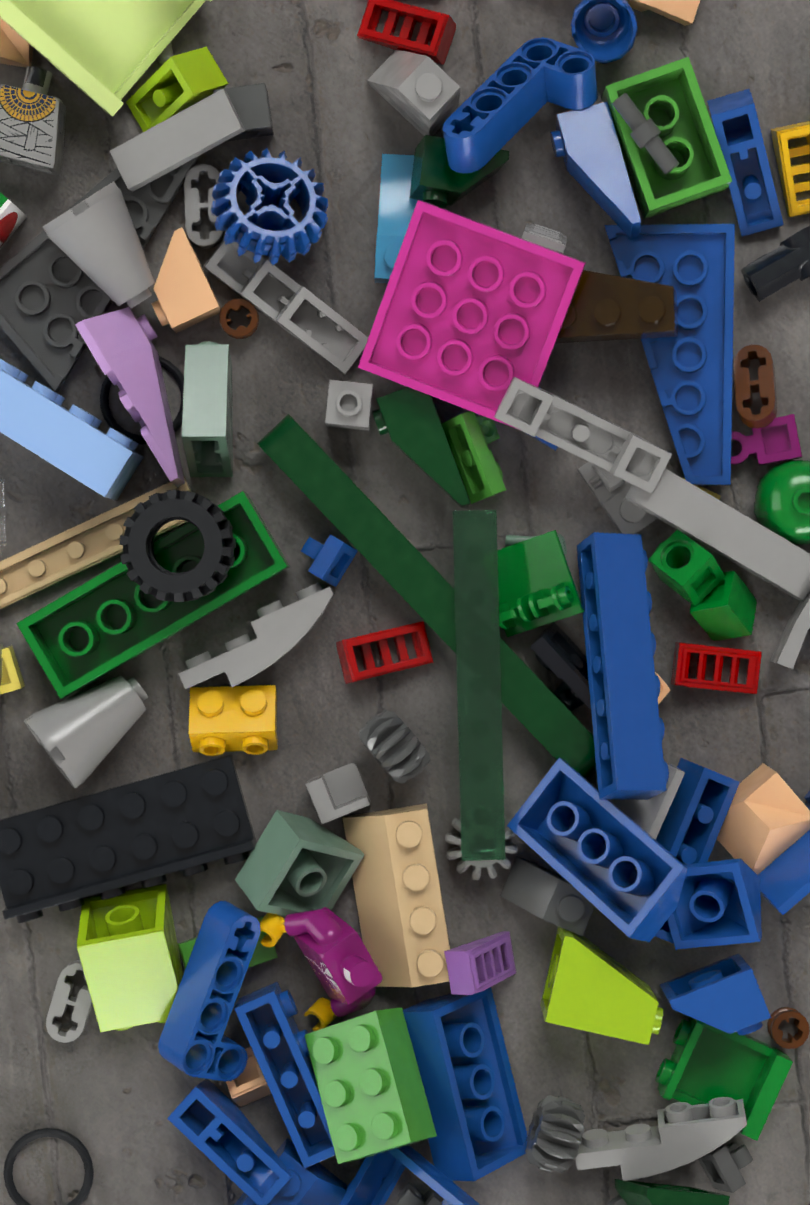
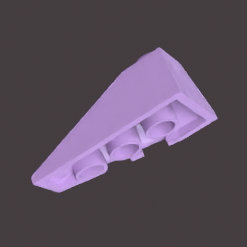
[75,307,185,488]

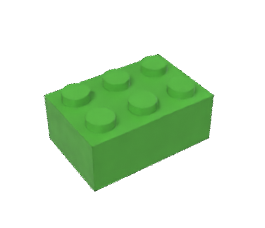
[601,57,732,219]
[305,1007,437,1164]

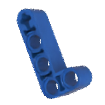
[443,37,598,173]
[158,901,261,1082]

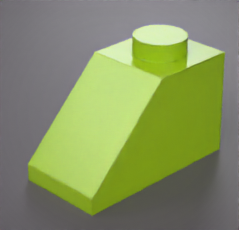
[126,46,229,132]

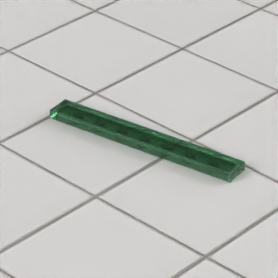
[452,510,506,861]

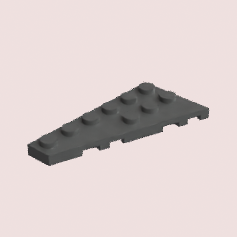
[0,158,198,392]

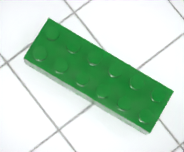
[16,491,290,699]

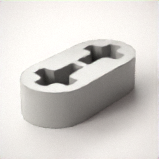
[184,164,225,249]
[46,960,93,1043]

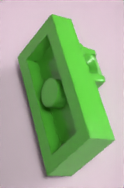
[441,411,506,504]

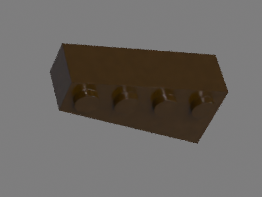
[555,270,678,344]

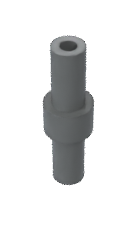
[612,93,680,175]

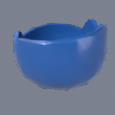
[571,0,637,64]

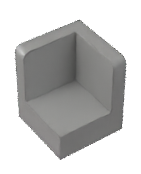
[306,762,371,824]

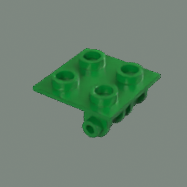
[479,530,584,637]

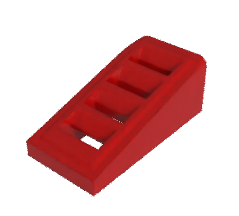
[357,0,456,65]
[336,621,434,684]
[671,642,762,694]

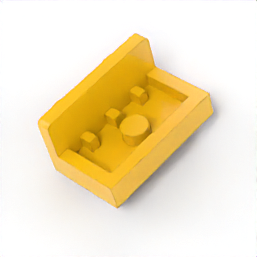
[189,685,278,756]

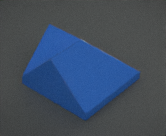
[667,858,762,950]

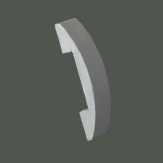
[494,377,672,493]

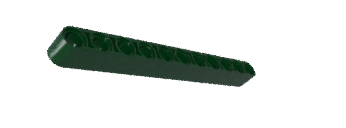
[257,414,596,778]

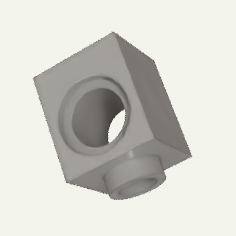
[325,380,374,431]

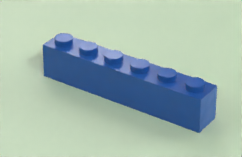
[576,532,669,800]

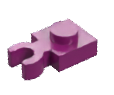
[731,414,802,466]

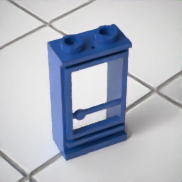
[339,1145,480,1205]

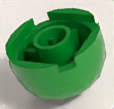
[754,460,810,545]

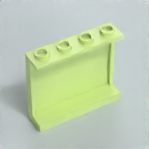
[0,0,212,117]

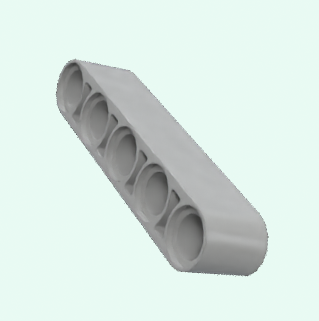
[625,468,810,602]

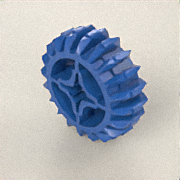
[211,148,328,266]

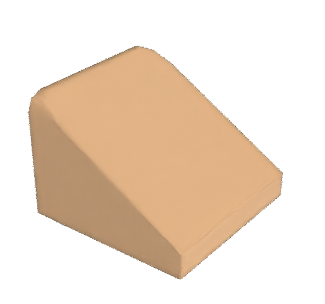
[226,1047,271,1107]

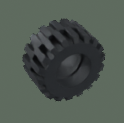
[119,490,236,602]

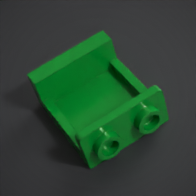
[655,1017,793,1141]

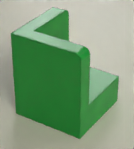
[690,570,757,641]

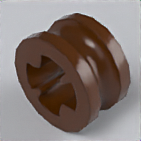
[219,298,259,339]
[767,1007,810,1049]

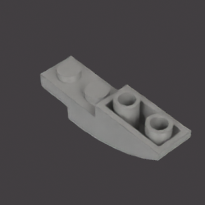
[178,582,335,689]
[575,1097,747,1181]

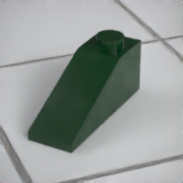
[372,387,470,508]

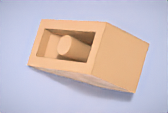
[151,227,221,333]

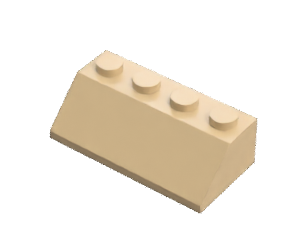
[343,803,450,988]

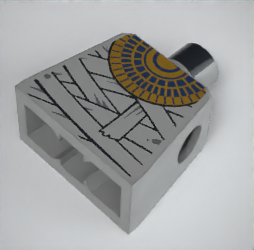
[0,66,66,176]

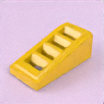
[771,121,810,217]

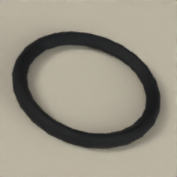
[100,356,184,444]
[3,1128,94,1205]

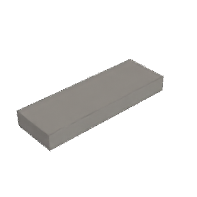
[110,89,245,192]

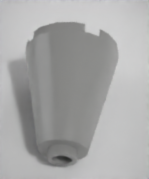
[42,181,155,309]
[24,675,148,788]

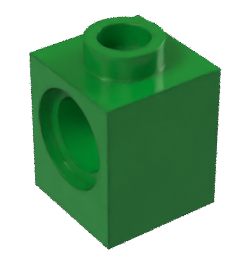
[648,529,725,607]

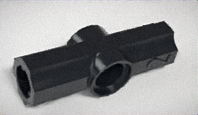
[741,225,810,302]

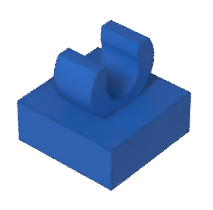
[301,534,358,587]

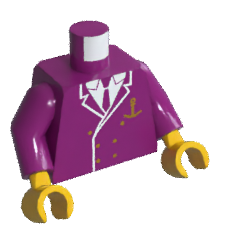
[259,907,383,1031]

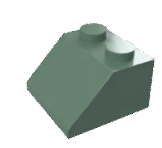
[235,810,365,916]

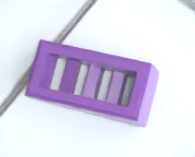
[444,931,516,995]

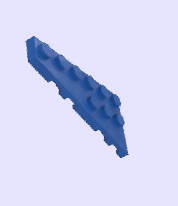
[604,224,735,486]

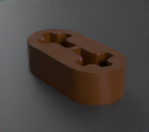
[734,345,777,429]

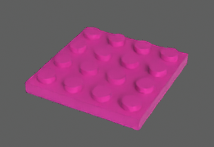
[358,200,586,430]

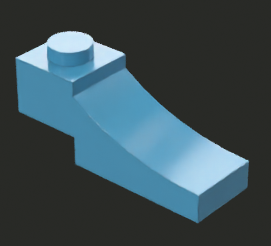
[374,154,418,284]

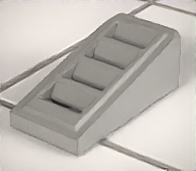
[522,223,567,254]

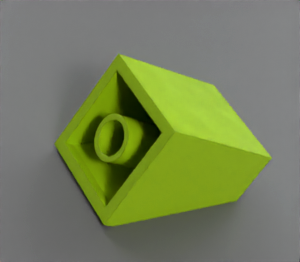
[77,884,183,1032]
[540,926,663,1045]

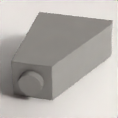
[367,49,460,136]

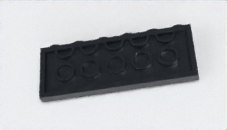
[0,754,257,923]

